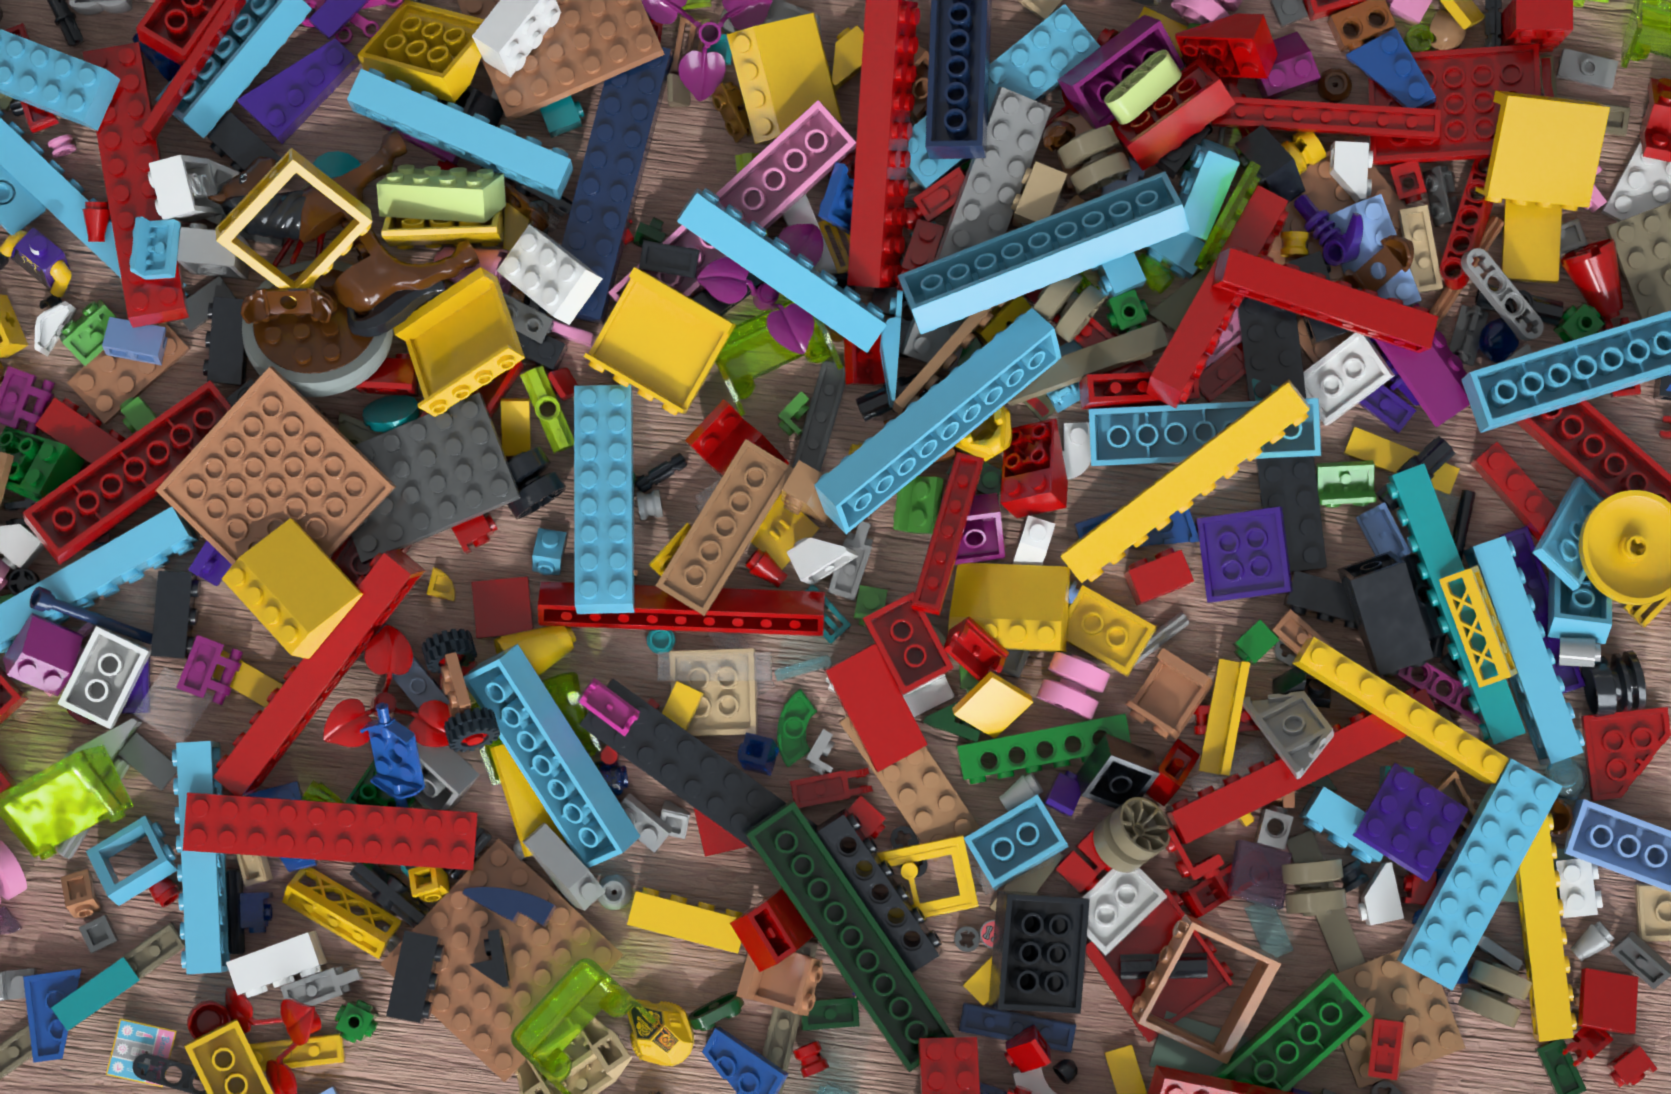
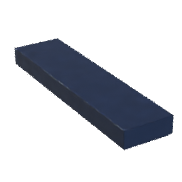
[958,1003,1076,1053]

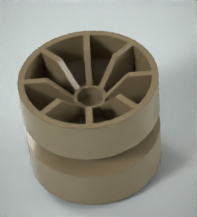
[1057,125,1132,196]
[1033,274,1106,343]
[1093,797,1171,873]
[1281,858,1347,916]
[1458,960,1532,1028]

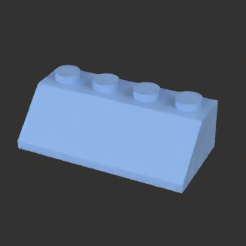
[1328,194,1421,307]
[1564,799,1671,892]

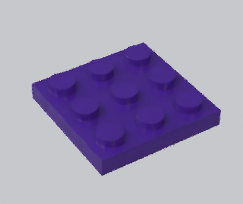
[1197,507,1293,603]
[1353,763,1468,882]

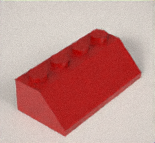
[1108,58,1235,171]

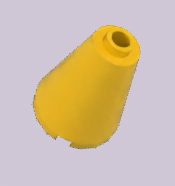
[493,626,576,676]

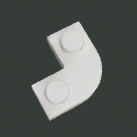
[1062,422,1091,480]

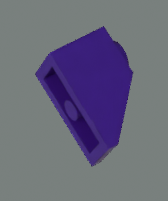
[1043,771,1081,816]

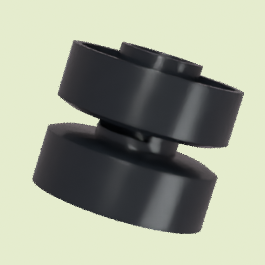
[507,447,567,520]

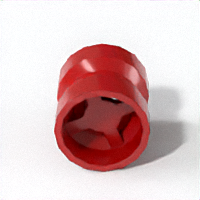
[793,1040,829,1078]

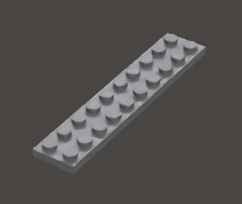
[900,87,1052,372]

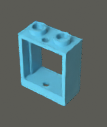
[86,816,177,906]

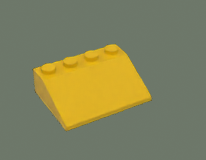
[357,0,485,103]
[727,13,843,145]
[382,209,504,250]
[221,518,363,659]
[948,563,1070,652]

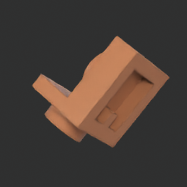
[61,869,101,918]

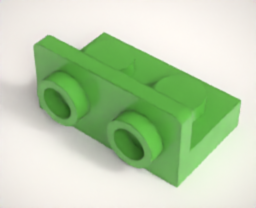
[59,299,118,366]
[893,476,943,535]

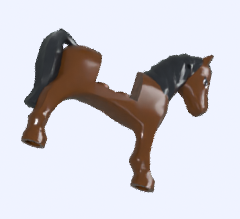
[207,128,480,337]

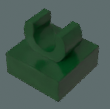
[633,217,666,248]

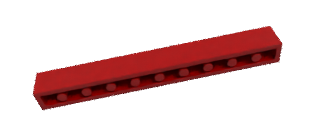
[538,581,825,636]
[1166,686,1438,844]

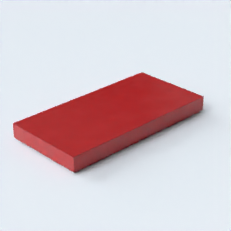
[824,643,928,772]

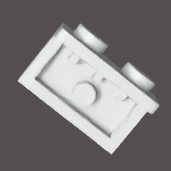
[1556,858,1603,918]

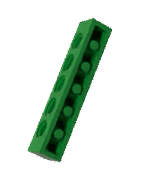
[956,714,1131,785]

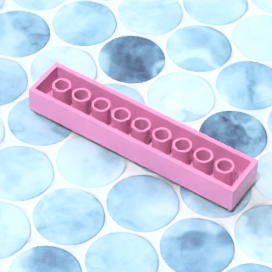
[608,100,856,302]

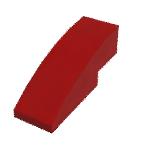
[1180,848,1273,918]

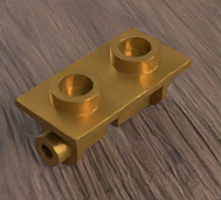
[711,82,752,143]

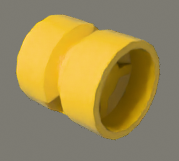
[1281,131,1326,175]

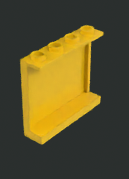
[1475,90,1610,211]
[393,267,525,417]
[583,267,736,416]

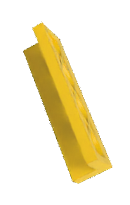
[1439,565,1518,688]
[1198,659,1250,776]
[282,867,402,959]

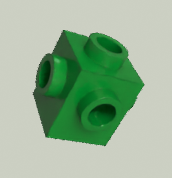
[1106,289,1149,334]
[1553,304,1604,343]
[335,999,378,1043]

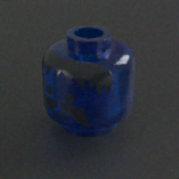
[594,760,628,796]

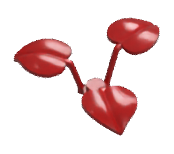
[323,625,450,747]
[225,987,321,1094]

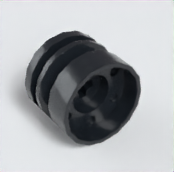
[1581,650,1646,717]

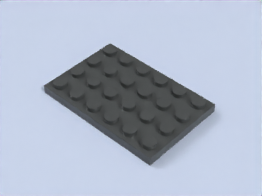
[351,393,521,564]

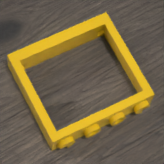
[215,148,372,301]

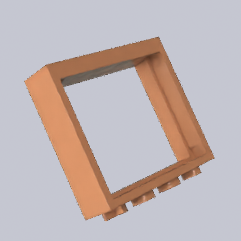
[1132,914,1281,1064]

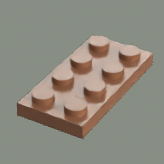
[67,322,190,425]

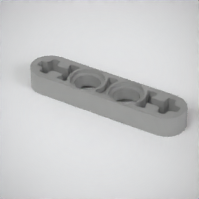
[1461,248,1544,341]

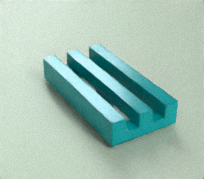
[805,585,851,644]

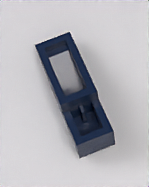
[462,887,557,927]

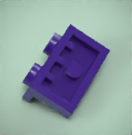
[188,541,232,586]

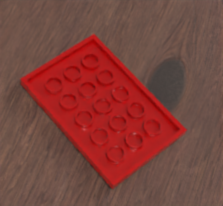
[1368,44,1541,165]

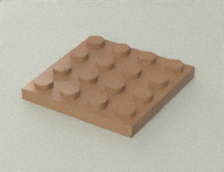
[1334,947,1466,1089]

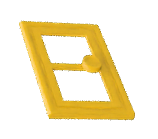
[857,835,979,918]

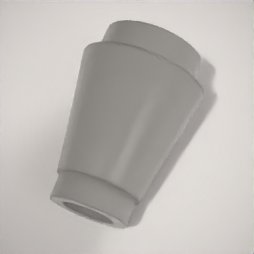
[1570,921,1615,962]

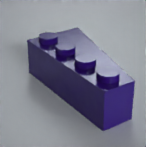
[237,38,360,144]

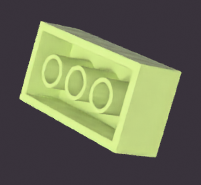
[376,164,506,223]

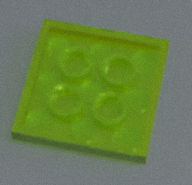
[1194,161,1261,270]

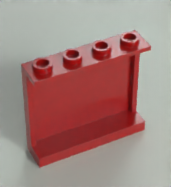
[1086,888,1234,1043]

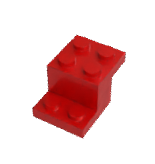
[1640,78,1671,162]
[685,399,790,477]

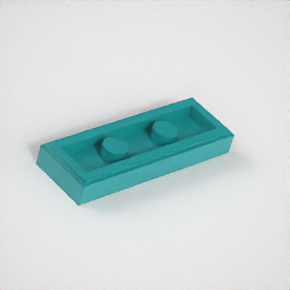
[51,957,140,1031]

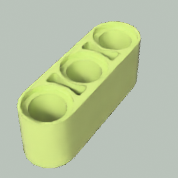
[1104,50,1182,124]

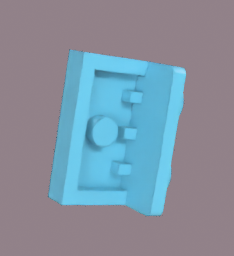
[130,216,181,280]

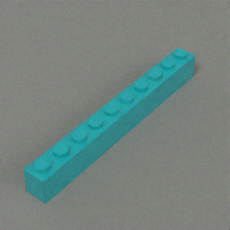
[1386,464,1526,745]

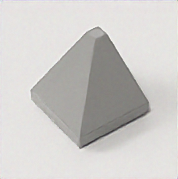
[660,800,690,839]

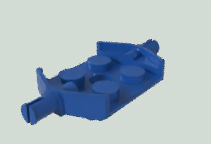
[360,703,425,808]

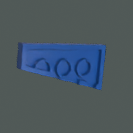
[1074,508,1199,547]

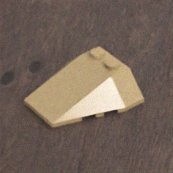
[515,1005,632,1094]

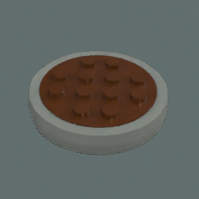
[242,260,393,397]

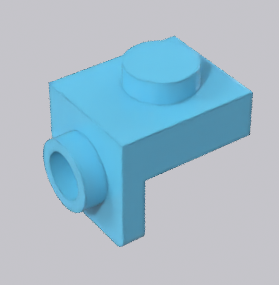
[532,528,567,575]

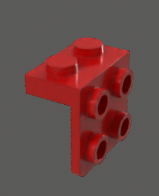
[1166,827,1224,881]

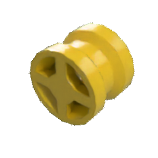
[1280,231,1309,257]

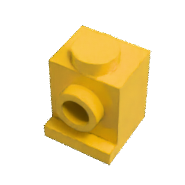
[408,867,450,902]

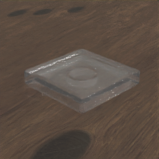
[133,667,213,743]

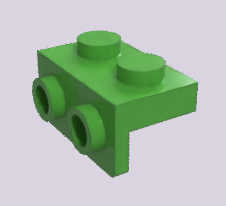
[1316,460,1377,508]

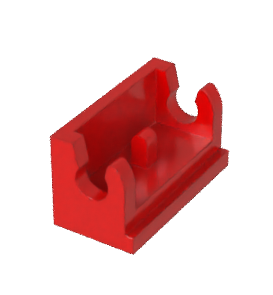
[944,617,1009,682]
[1368,1018,1406,1080]

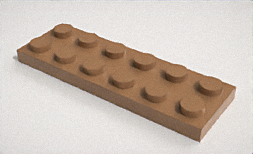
[656,439,794,616]
[839,715,980,862]

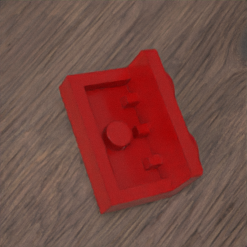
[844,332,885,386]

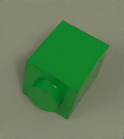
[1233,619,1279,664]

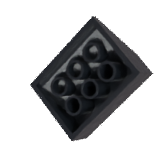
[988,890,1090,1014]

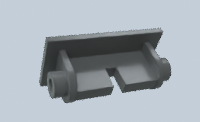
[1423,166,1459,227]
[503,293,554,344]
[1449,305,1489,366]

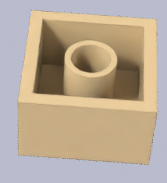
[1011,162,1067,228]

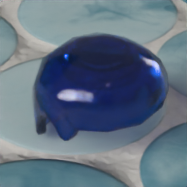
[1478,318,1519,364]

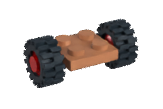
[421,628,500,752]

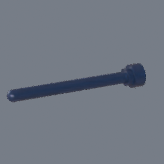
[30,586,153,645]

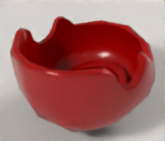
[187,1000,231,1039]

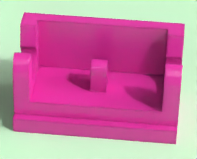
[577,678,640,736]

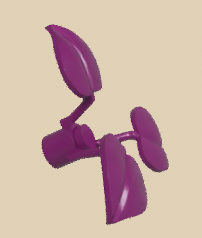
[641,0,773,101]
[697,224,824,354]

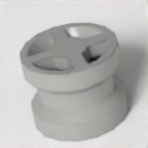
[637,489,663,520]

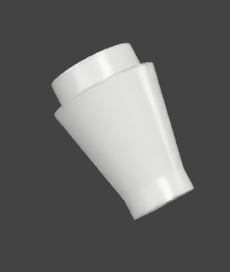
[999,773,1043,811]

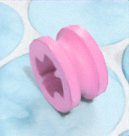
[48,134,77,158]

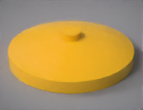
[1579,490,1671,605]

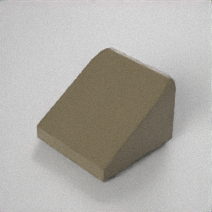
[667,74,691,107]

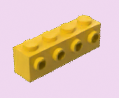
[627,887,743,954]

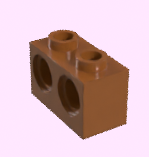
[1327,0,1396,52]

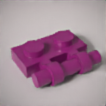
[0,366,55,435]
[176,635,243,705]

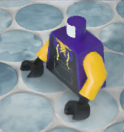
[0,228,72,309]

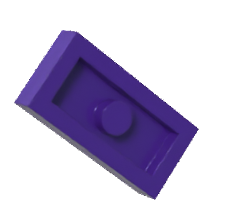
[1358,385,1416,434]

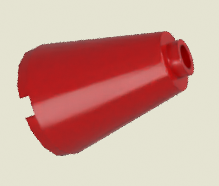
[1560,239,1624,320]

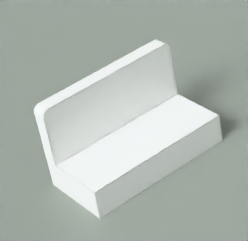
[903,674,954,717]

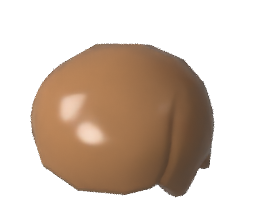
[1429,9,1466,51]

